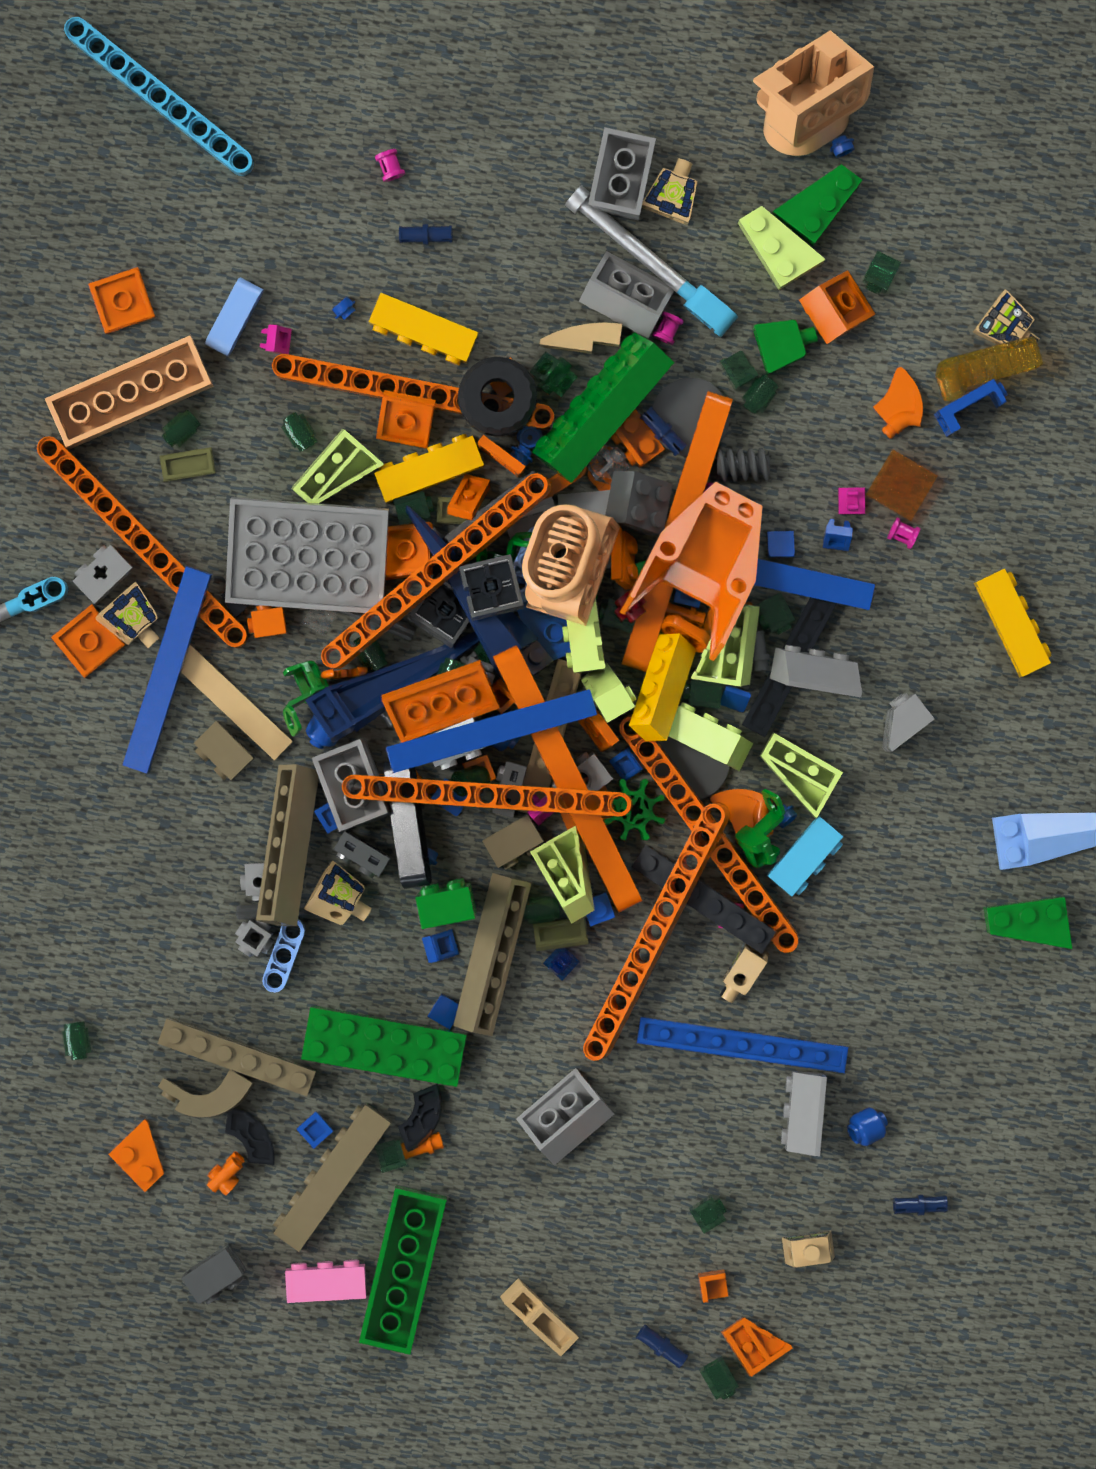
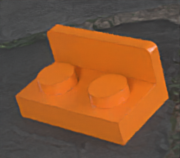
[611,409,665,468]

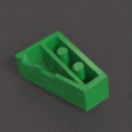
[772,164,862,247]
[983,896,1072,949]

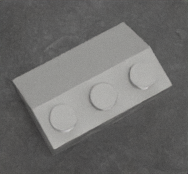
[588,127,656,220]
[579,251,674,338]
[770,644,862,697]
[882,693,934,752]
[312,739,390,832]
[516,1068,614,1165]
[781,1070,827,1156]

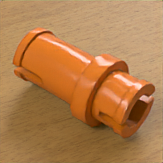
[664,602,706,628]
[402,1132,444,1160]

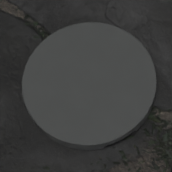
[651,378,730,456]
[652,737,729,799]

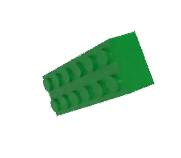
[532,332,675,483]
[415,878,477,929]
[301,1006,467,1087]
[359,1185,447,1355]

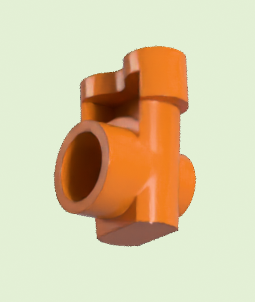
[207,1151,245,1195]

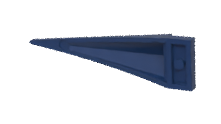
[405,505,554,685]
[305,632,480,743]

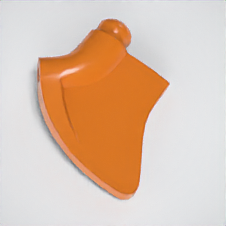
[873,367,923,439]
[710,789,774,837]

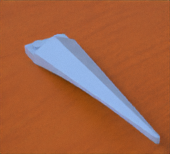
[992,813,1096,870]

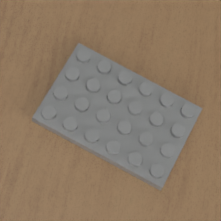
[225,497,389,613]

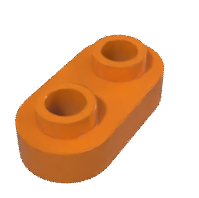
[660,614,711,653]

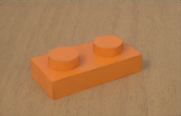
[447,474,490,520]

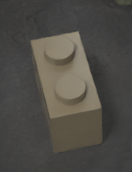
[194,721,255,781]
[482,814,544,870]

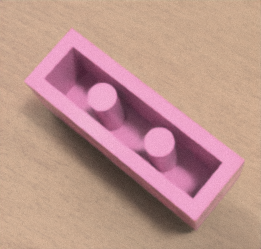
[285,1260,367,1303]

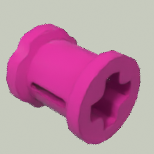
[375,149,406,182]
[652,312,684,345]
[887,517,921,549]

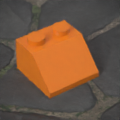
[799,270,875,344]

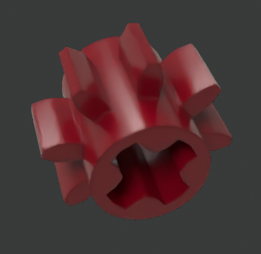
[614,591,646,623]

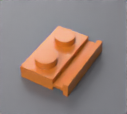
[611,527,638,590]

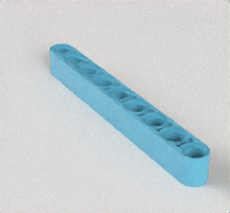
[64,17,254,176]

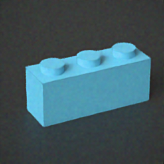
[767,816,843,896]

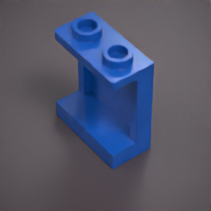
[934,379,1008,437]

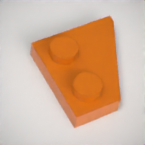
[108,1118,164,1192]
[721,1317,793,1377]

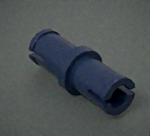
[399,224,453,245]
[639,406,687,456]
[893,1195,948,1216]
[636,1325,688,1368]

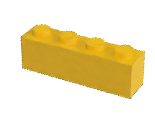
[369,293,478,366]
[374,434,484,504]
[974,569,1052,677]
[629,633,696,741]

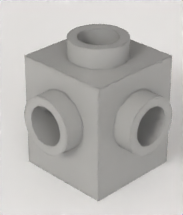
[240,863,264,901]
[235,919,274,957]

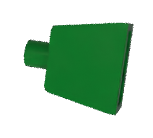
[753,320,818,375]

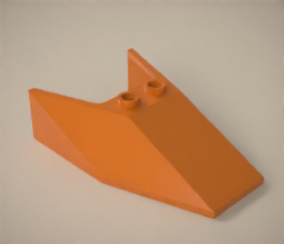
[620,482,763,661]

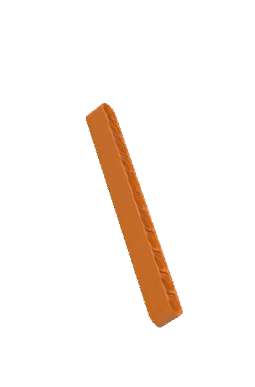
[272,354,554,430]
[621,391,733,672]
[37,436,248,648]
[321,473,551,669]
[493,645,642,913]
[619,715,798,953]
[342,775,632,816]
[583,803,730,1061]

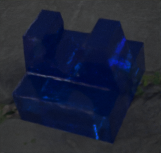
[543,948,580,981]

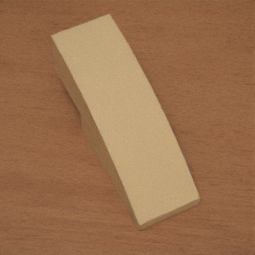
[540,323,622,354]
[500,1278,579,1356]

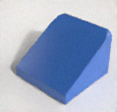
[767,531,795,558]
[720,686,751,712]
[609,746,645,781]
[422,929,459,963]
[427,994,459,1030]

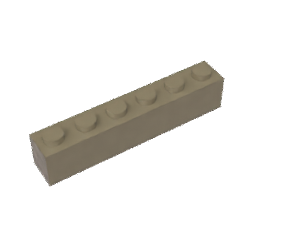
[256,764,319,926]
[453,873,531,1036]
[157,1017,317,1096]
[273,1103,392,1252]

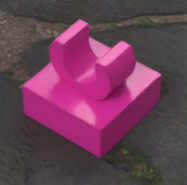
[260,325,292,354]
[838,487,865,515]
[527,794,554,826]

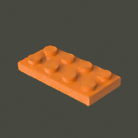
[382,660,500,743]

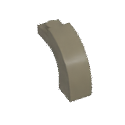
[158,1070,255,1118]

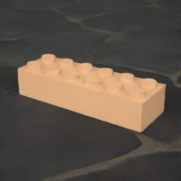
[45,336,214,449]

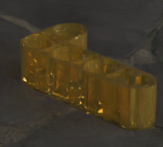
[935,337,1044,401]

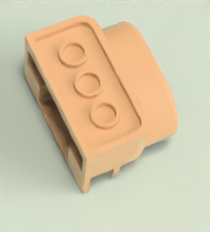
[753,30,874,156]
[522,504,620,626]

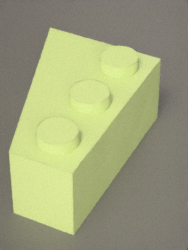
[738,206,826,290]
[291,429,384,503]
[562,599,605,673]
[691,604,760,687]
[580,663,637,723]
[668,702,753,771]
[760,733,843,818]
[530,826,594,924]

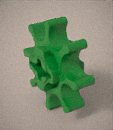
[603,779,665,841]

